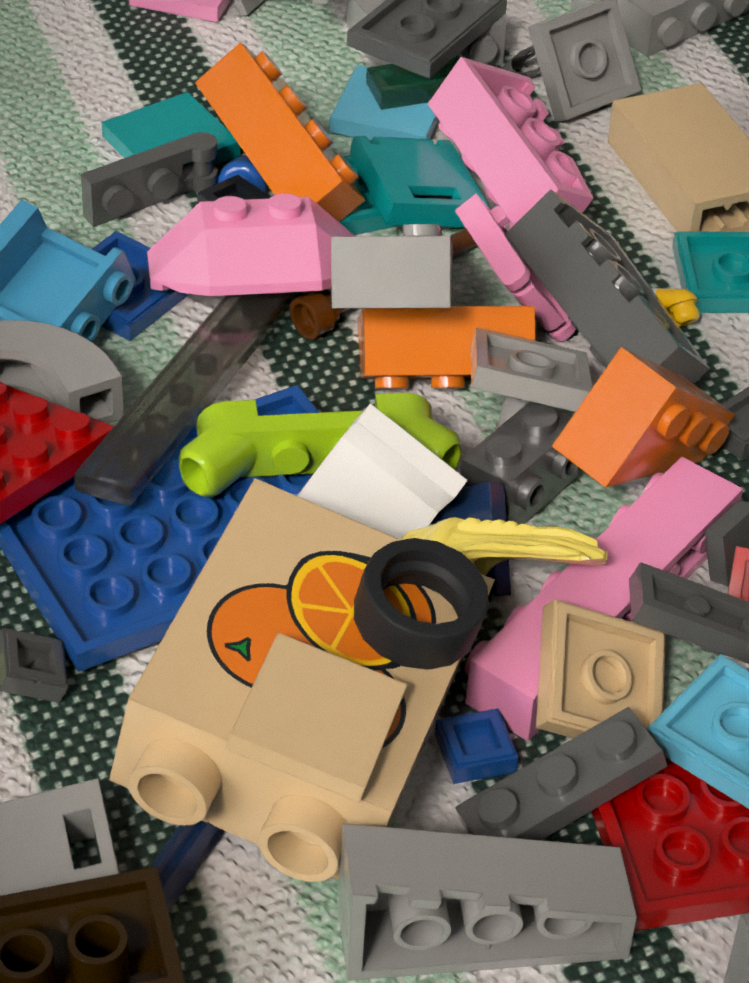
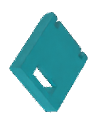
[350,136,489,228]

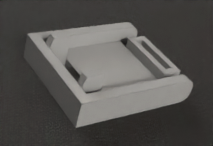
[0,778,120,896]

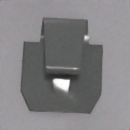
[501,46,540,78]

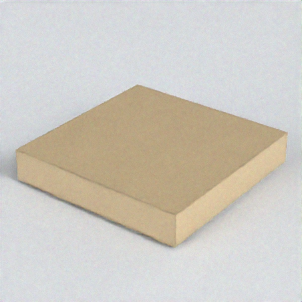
[536,599,665,738]
[225,633,408,803]

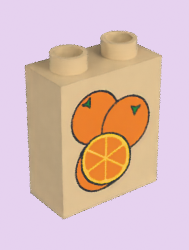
[109,478,495,882]

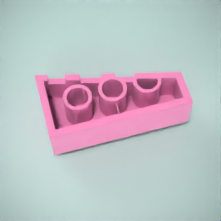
[428,57,594,229]

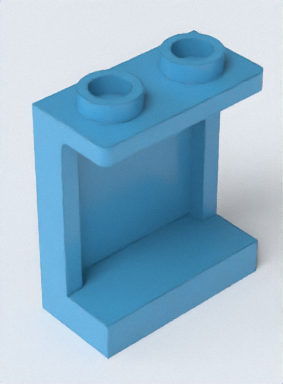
[0,199,137,342]

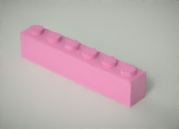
[465,457,743,741]

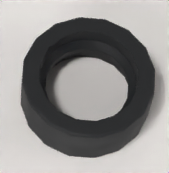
[354,538,489,670]

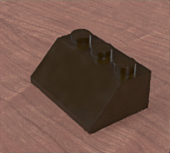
[0,867,185,983]

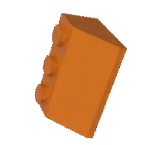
[357,306,535,390]

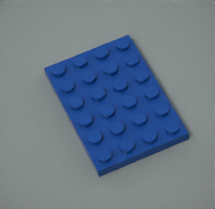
[0,385,320,672]

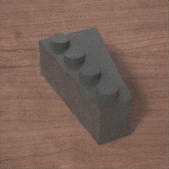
[505,189,710,384]

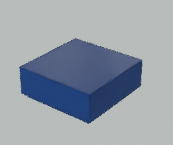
[435,708,518,784]

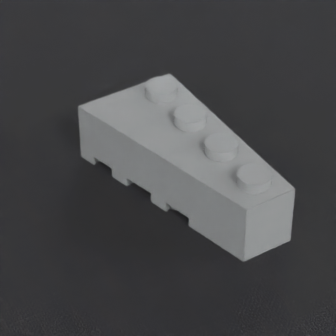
[338,823,637,981]

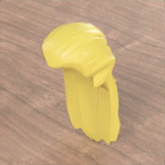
[400,517,608,576]

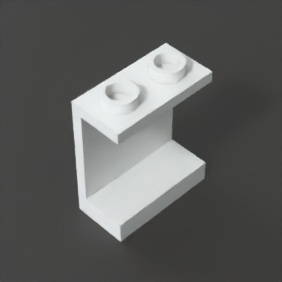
[297,403,467,539]

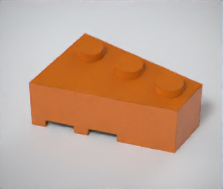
[552,347,735,488]

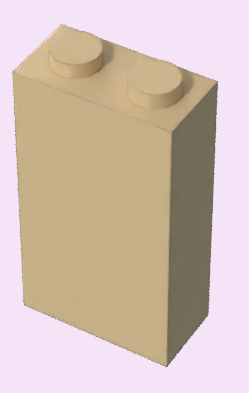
[607,83,749,232]

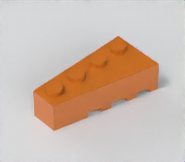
[195,42,365,222]

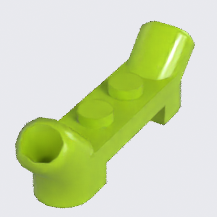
[179,393,461,498]

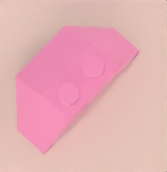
[147,194,356,296]

